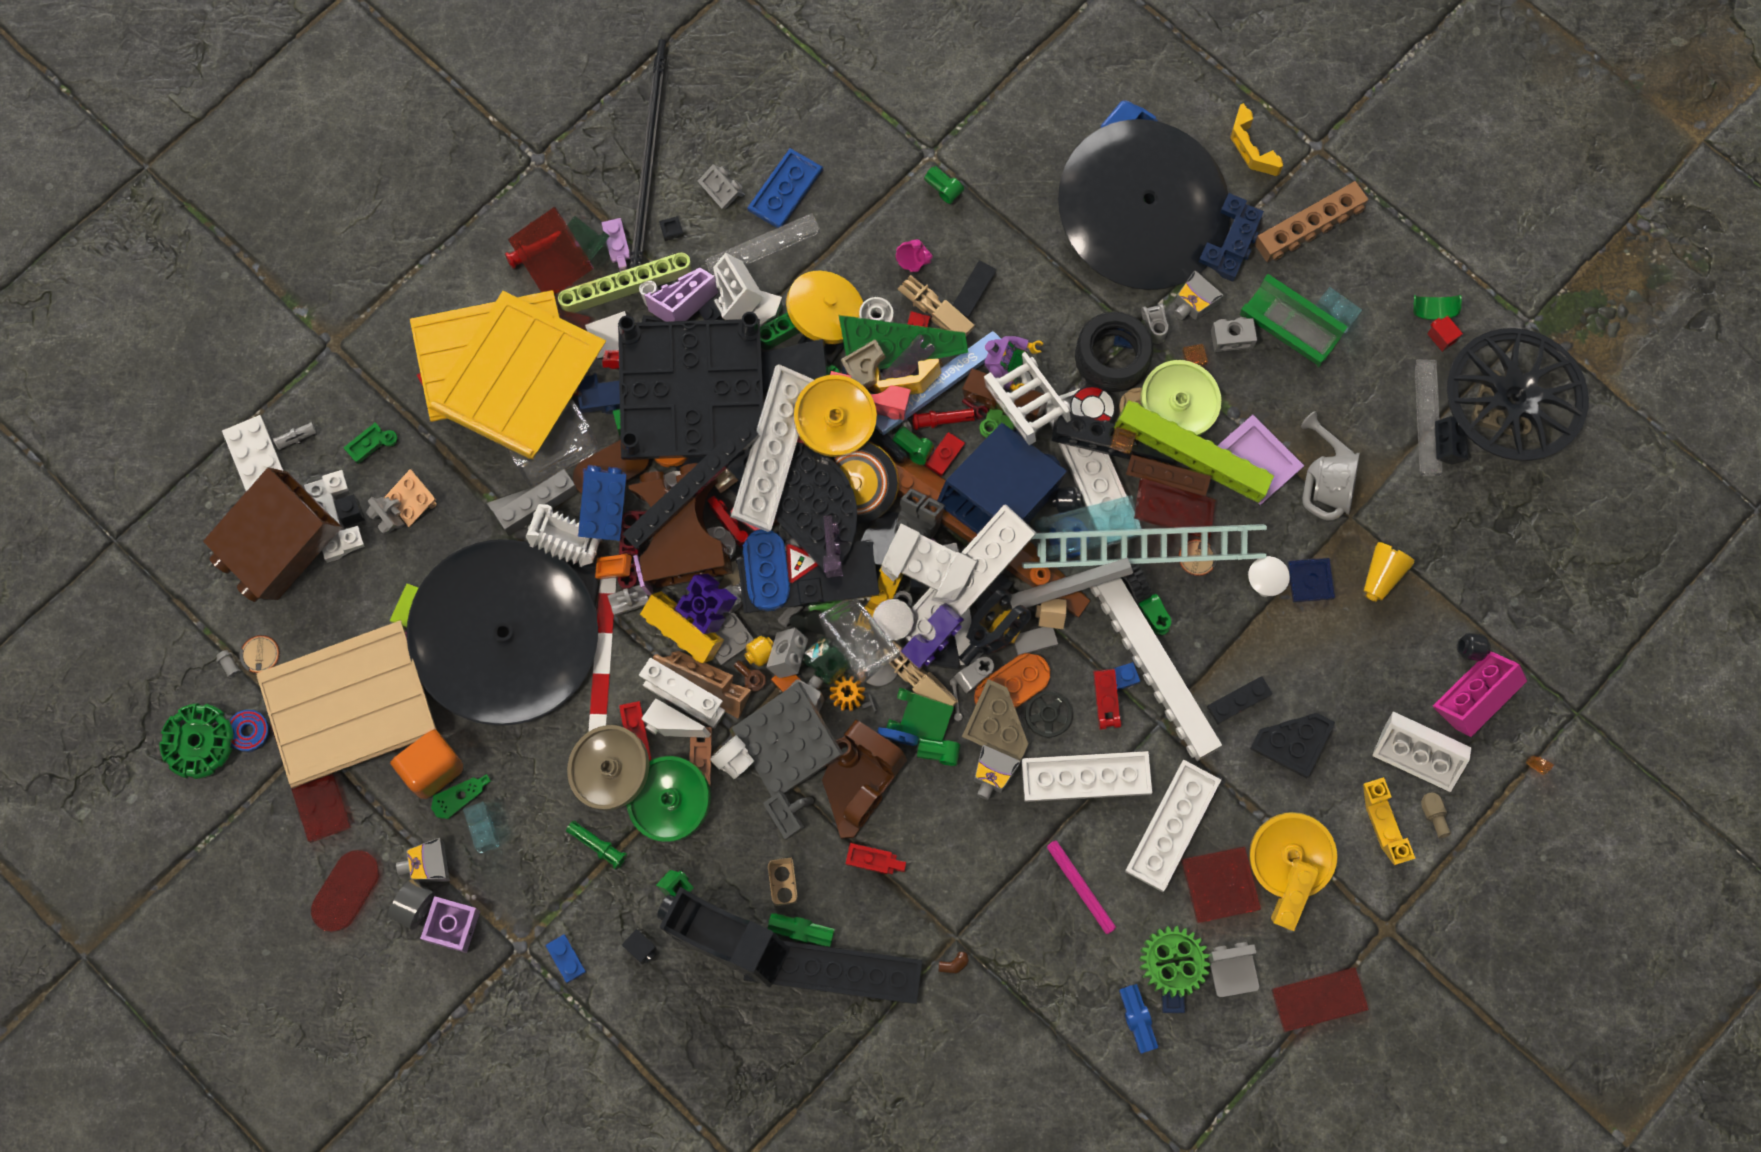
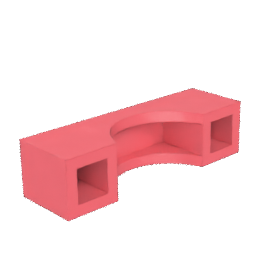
[830,371,911,420]

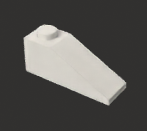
[642,699,711,738]

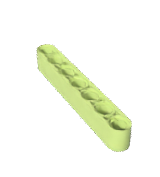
[558,253,692,314]

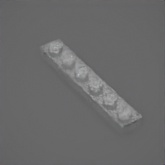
[1415,359,1442,476]

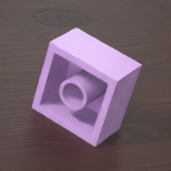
[420,896,480,953]

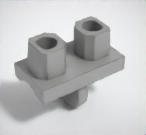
[366,497,405,534]
[607,585,648,616]

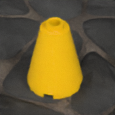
[1363,542,1414,602]

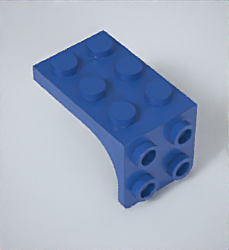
[578,465,626,541]

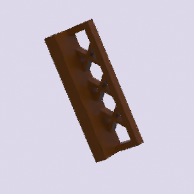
[1126,454,1211,496]

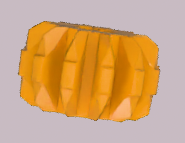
[830,676,865,711]

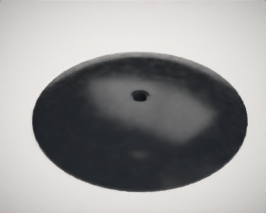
[1058,119,1230,290]
[406,539,598,726]

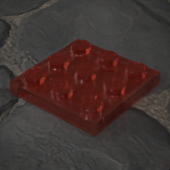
[1181,846,1261,924]

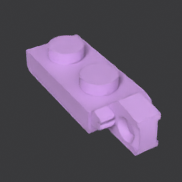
[601,218,630,272]

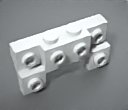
[304,470,365,563]

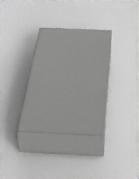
[1014,627,1058,656]

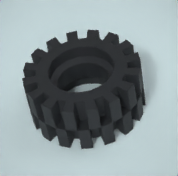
[1121,564,1152,604]

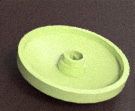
[1140,360,1221,436]

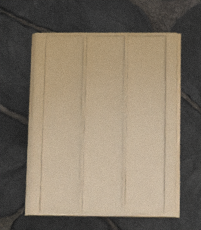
[257,620,436,788]

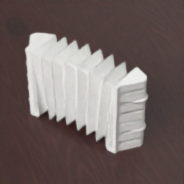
[526,504,602,567]

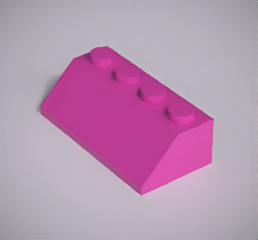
[1433,651,1527,737]

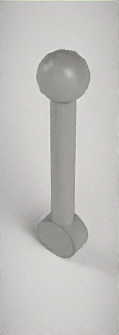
[950,678,962,721]

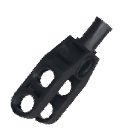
[958,588,1031,666]

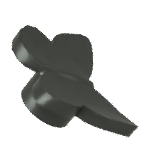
[789,610,829,635]

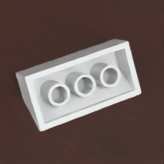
[1372,712,1471,792]

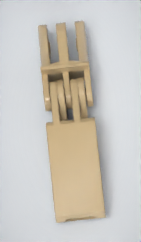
[898,275,975,336]
[880,641,958,706]

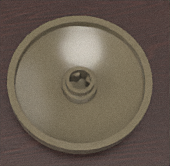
[567,725,649,811]

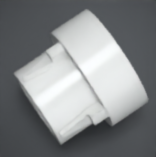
[859,297,893,322]
[710,735,754,779]

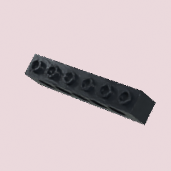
[1051,412,1174,464]

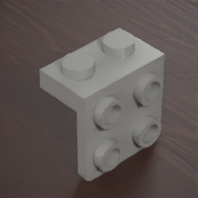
[1208,942,1259,997]

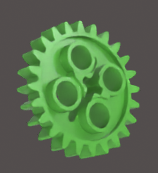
[1139,926,1210,998]

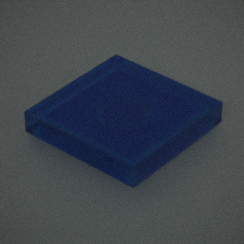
[1287,558,1335,602]

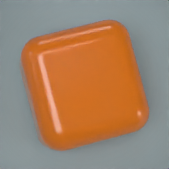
[390,729,463,799]

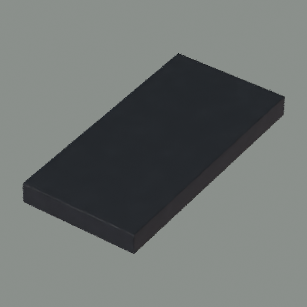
[761,339,828,393]

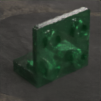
[551,216,610,271]

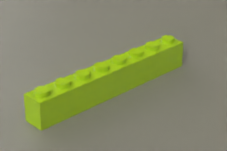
[1114,400,1274,503]

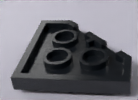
[1250,713,1335,779]

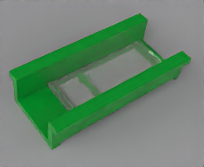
[1240,274,1347,368]

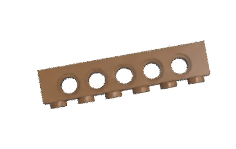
[1254,181,1369,263]

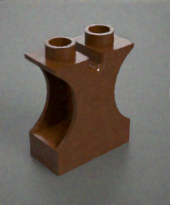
[629,463,733,589]

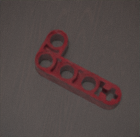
[618,511,647,591]

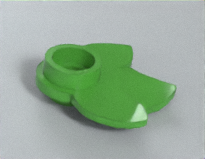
[979,408,1015,438]

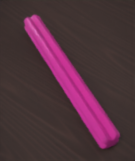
[1047,840,1116,934]

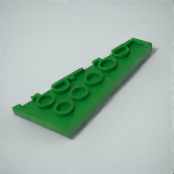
[838,315,968,369]

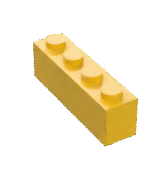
[640,591,724,663]

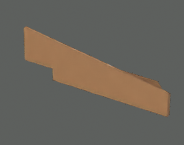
[653,651,751,718]

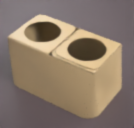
[768,858,797,906]

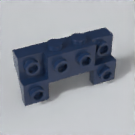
[1199,193,1264,282]
[578,373,620,414]

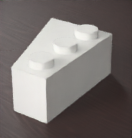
[713,253,764,320]

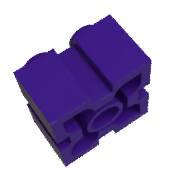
[675,573,737,634]

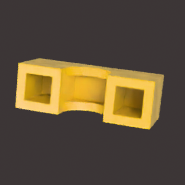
[1271,859,1319,931]

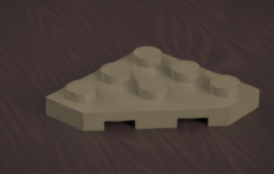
[962,679,1028,761]

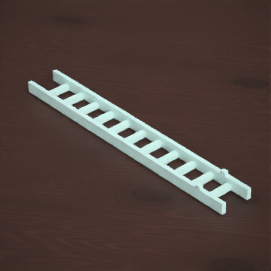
[1022,524,1267,568]

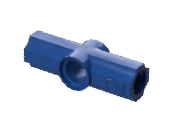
[1119,984,1158,1054]

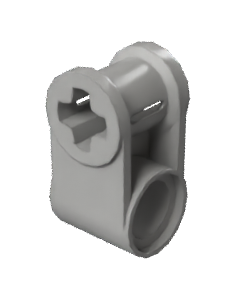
[1141,303,1168,344]
[954,657,994,694]

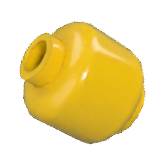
[744,636,773,667]

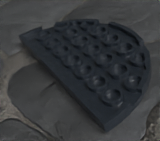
[726,442,858,578]

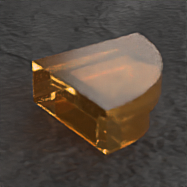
[1526,756,1554,775]

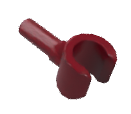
[962,398,988,420]

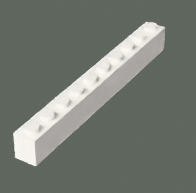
[1090,578,1222,761]

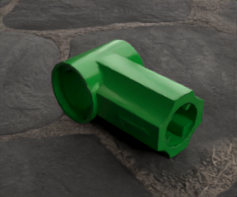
[924,166,964,204]
[893,426,934,465]
[917,739,960,766]

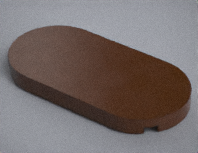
[573,440,650,494]

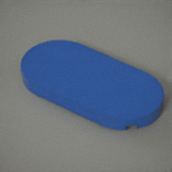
[743,529,790,611]

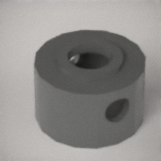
[388,879,435,930]

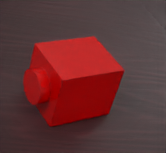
[1427,316,1463,352]

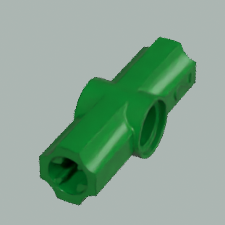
[767,913,835,947]

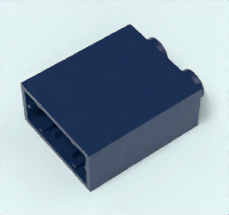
[937,423,1067,535]

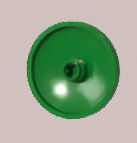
[627,756,711,842]

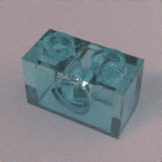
[1316,287,1362,333]
[463,802,500,853]

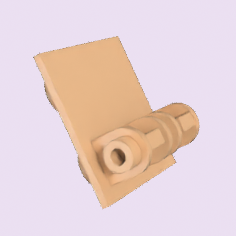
[384,469,437,527]

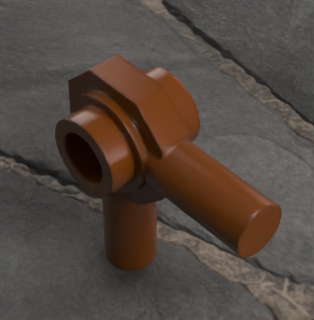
[734,660,766,691]

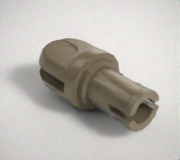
[1421,792,1451,839]

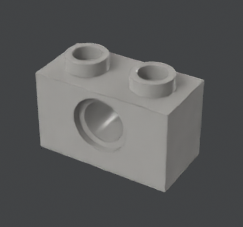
[1211,317,1257,352]
[766,628,808,678]

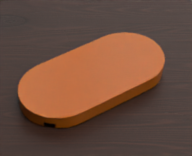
[974,653,1050,709]

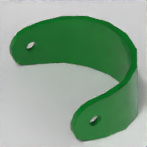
[1413,295,1462,320]

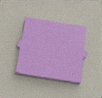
[633,555,654,597]

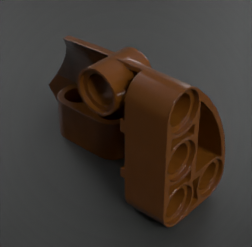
[822,720,907,839]

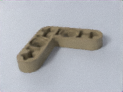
[1472,370,1531,438]

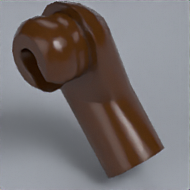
[938,951,969,974]

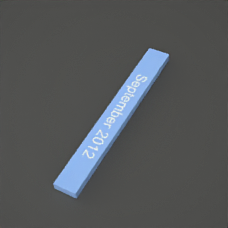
[875,331,1001,435]

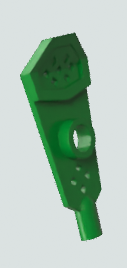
[431,774,491,819]

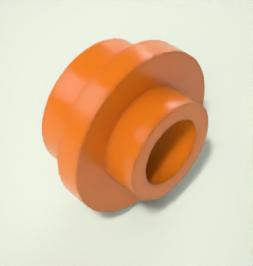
[1030,567,1050,585]

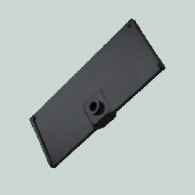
[736,539,879,614]

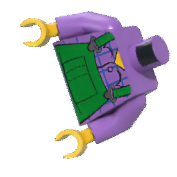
[985,336,1043,392]

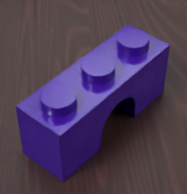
[901,603,964,668]

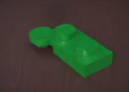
[343,422,398,464]

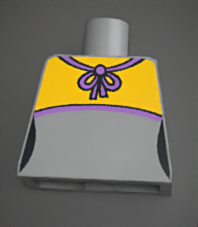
[1174,271,1223,320]
[974,745,1020,800]
[396,838,450,883]

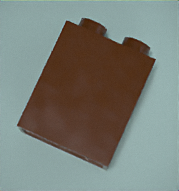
[203,467,342,602]

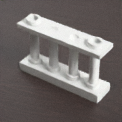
[984,352,1071,445]
[639,658,725,729]

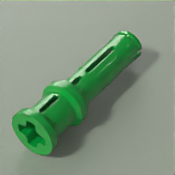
[566,820,627,870]

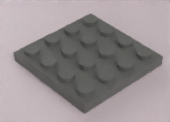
[732,682,843,796]

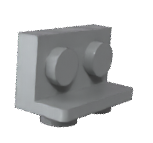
[698,164,745,210]

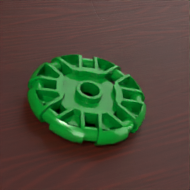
[159,703,234,779]

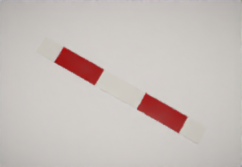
[589,578,616,731]

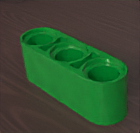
[760,312,801,350]

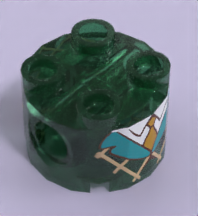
[802,637,851,686]

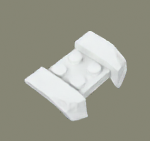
[881,524,976,603]

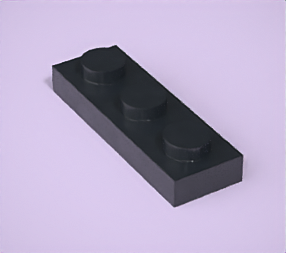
[1207,676,1273,725]

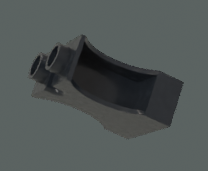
[657,887,790,988]

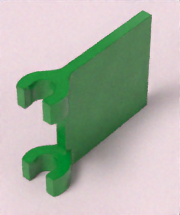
[886,688,954,742]

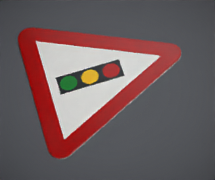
[786,544,818,583]

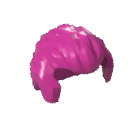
[895,239,933,272]

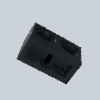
[1435,416,1468,465]

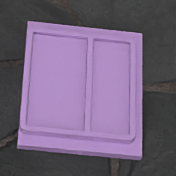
[1218,415,1304,505]

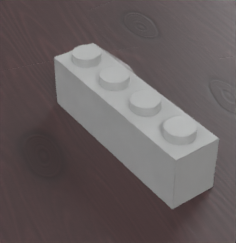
[487,469,578,536]

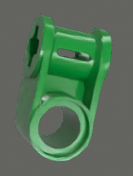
[1137,594,1171,636]

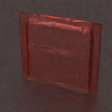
[508,207,594,296]

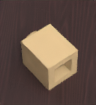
[1035,599,1067,629]

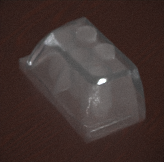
[819,599,901,683]

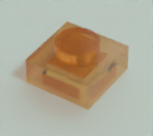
[1182,344,1208,366]
[1110,427,1136,454]

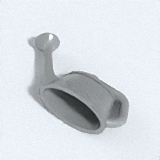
[1301,411,1360,521]

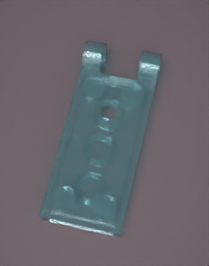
[1034,495,1141,561]

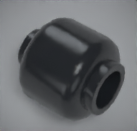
[1052,487,1083,514]
[1457,633,1491,661]

